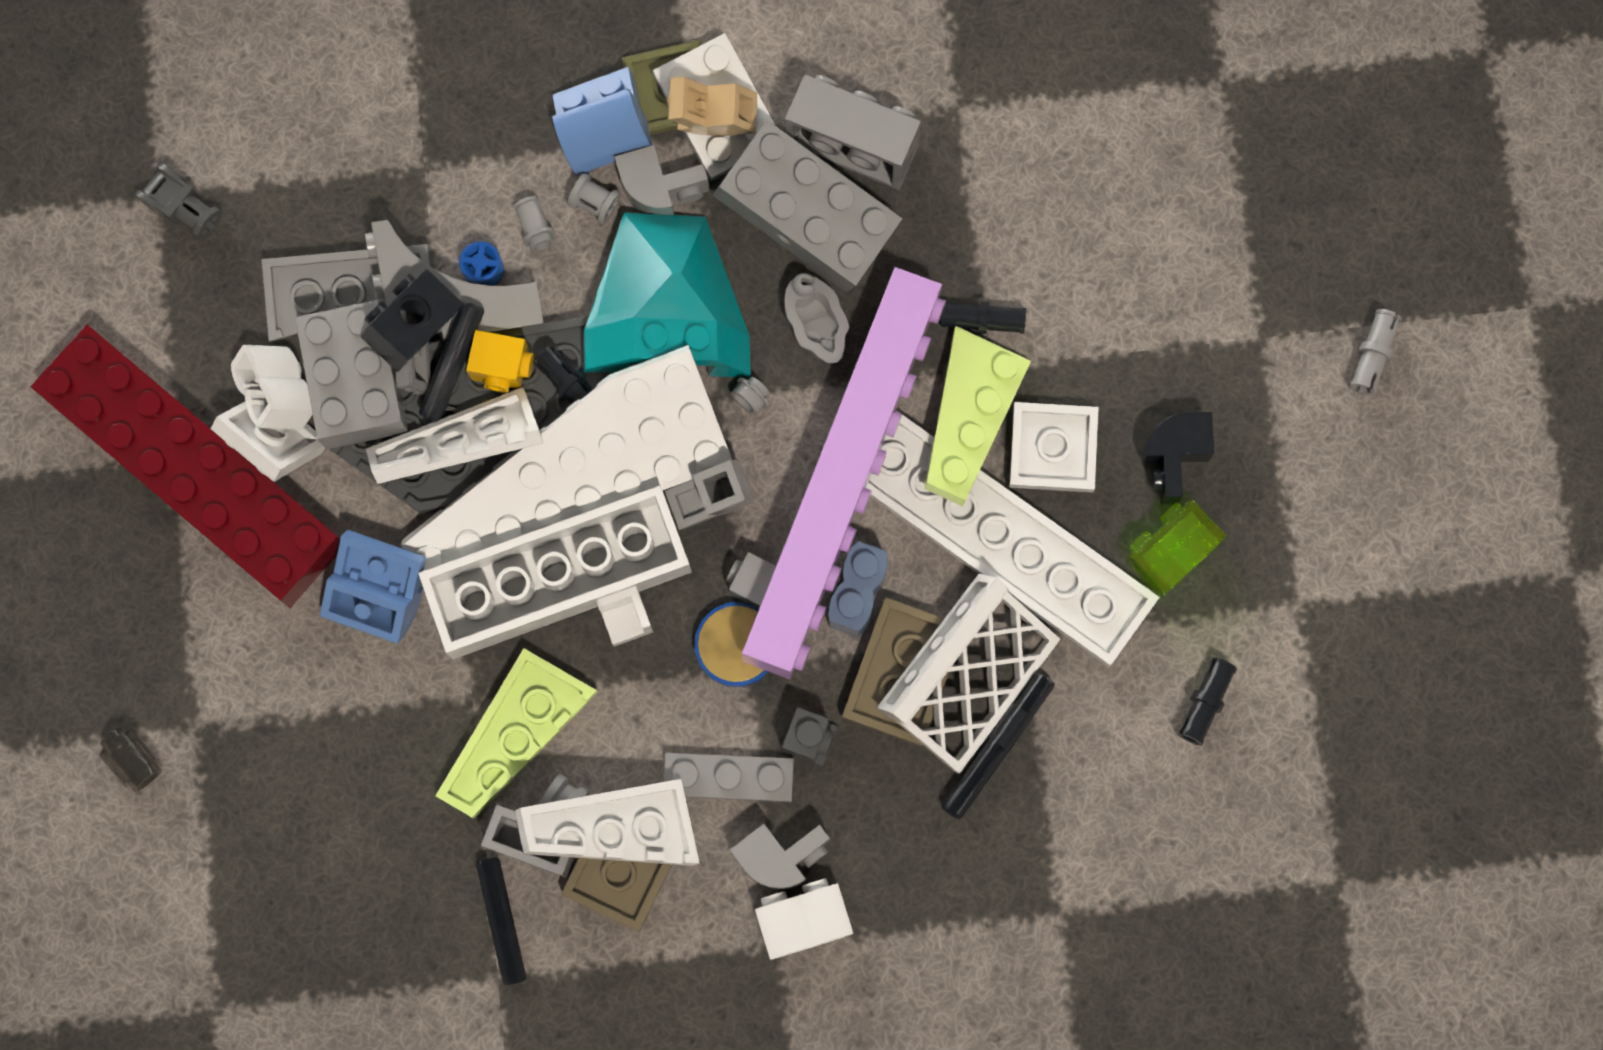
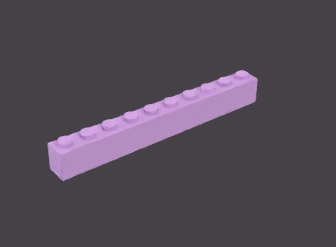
[742,267,946,680]

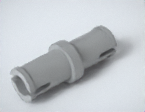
[1350,309,1402,396]

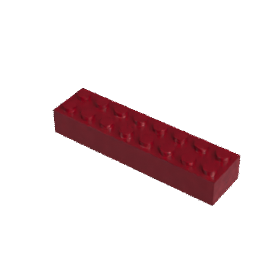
[30,324,340,608]

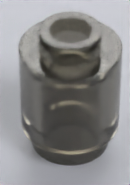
[99,727,162,792]

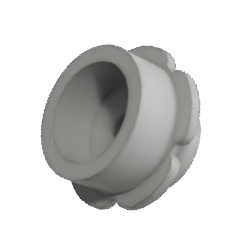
[731,377,769,415]

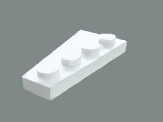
[366,387,544,484]
[515,779,700,866]

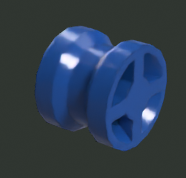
[459,241,504,286]

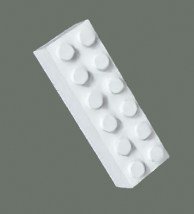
[418,486,692,659]

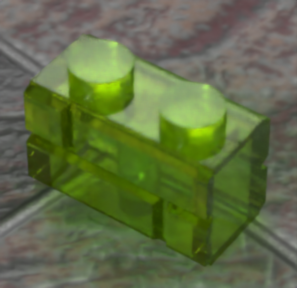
[1126,500,1227,598]

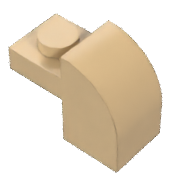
[667,76,758,136]

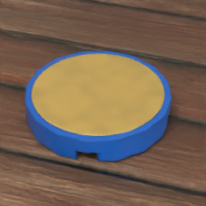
[695,602,768,687]

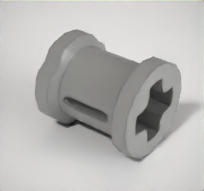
[567,173,621,225]

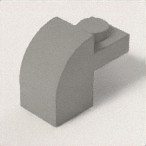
[614,145,710,215]
[665,460,754,530]
[730,824,830,890]

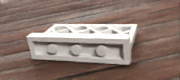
[877,574,1060,773]

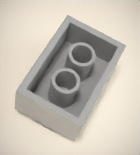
[785,74,921,190]
[295,300,409,450]

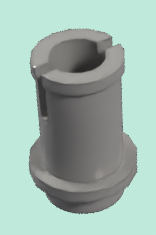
[514,196,555,252]

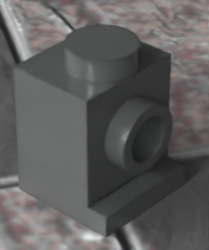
[782,707,838,767]

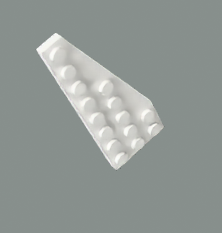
[401,345,732,571]

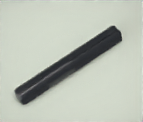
[941,672,1055,819]

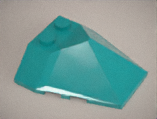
[583,213,751,378]

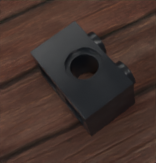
[360,268,463,372]

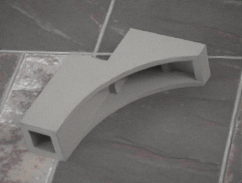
[365,220,543,341]

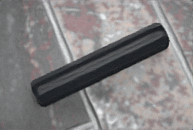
[419,301,484,422]
[476,857,526,985]

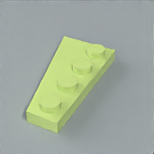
[924,326,1031,507]
[436,648,598,818]

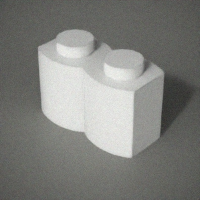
[231,345,313,429]
[755,878,853,960]

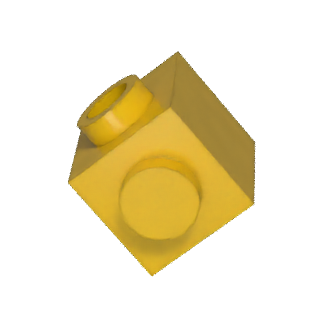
[466,330,534,392]

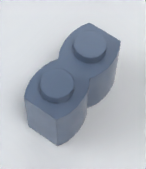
[829,541,888,638]

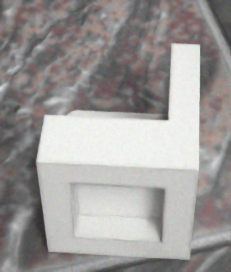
[596,586,653,647]

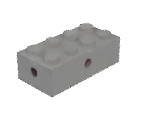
[713,120,903,292]

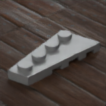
[261,244,431,343]

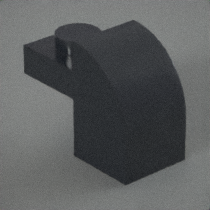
[1142,412,1214,504]

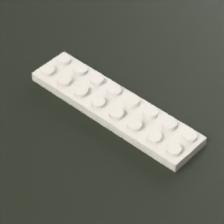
[866,410,1160,667]

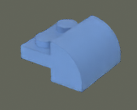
[552,67,652,176]
[320,530,426,644]

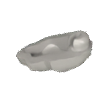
[784,273,849,363]

